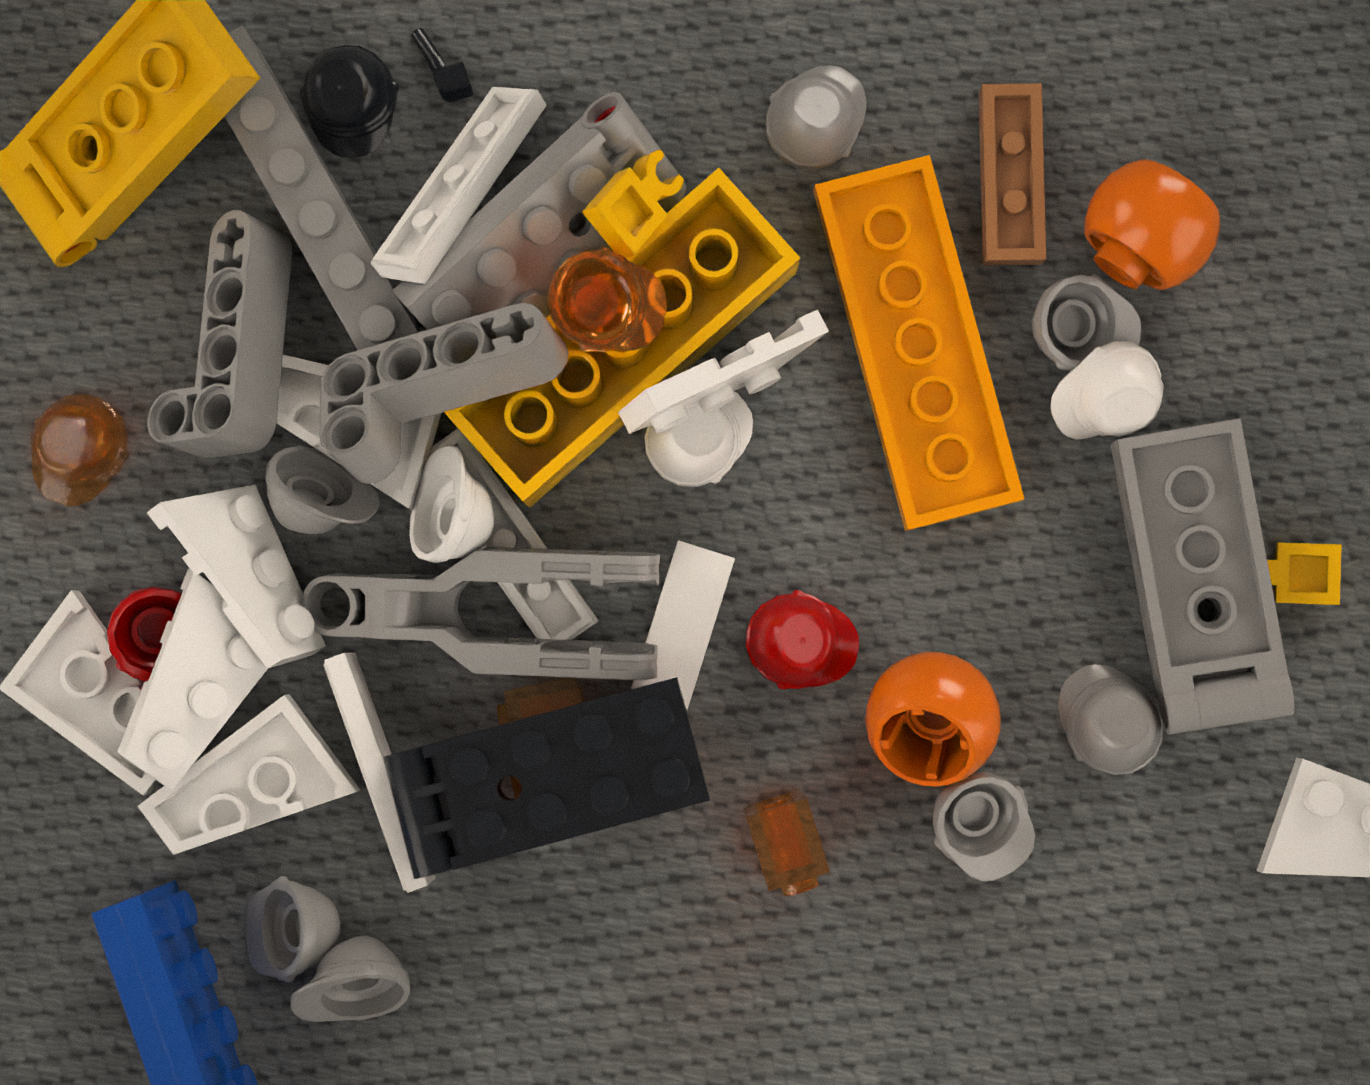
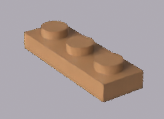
[978,83,1046,266]

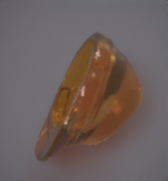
[547,247,667,352]
[31,393,129,506]

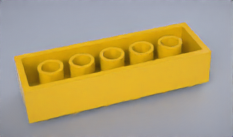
[444,168,800,508]

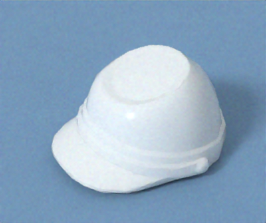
[1051,341,1164,440]
[644,392,753,487]
[409,446,494,563]

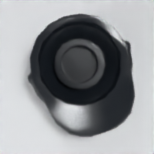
[300,45,399,158]

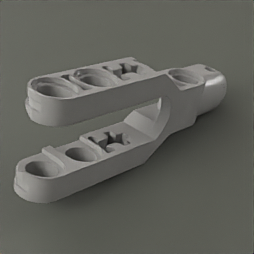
[302,547,660,680]

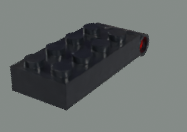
[383,677,710,879]

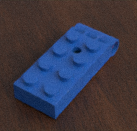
[91,880,258,1085]

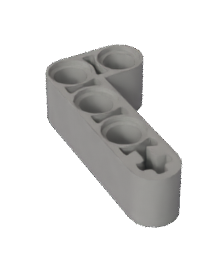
[147,210,292,458]
[320,303,569,484]

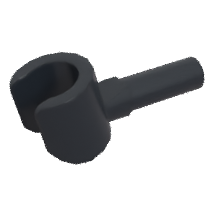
[411,28,473,102]

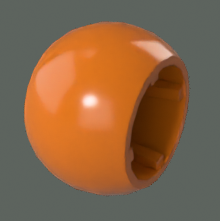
[1084,159,1220,290]
[865,652,1001,787]

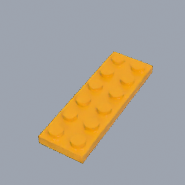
[813,155,1025,532]

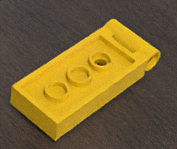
[0,0,261,267]

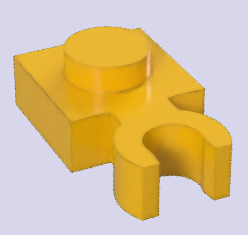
[582,149,684,260]
[1267,542,1342,605]

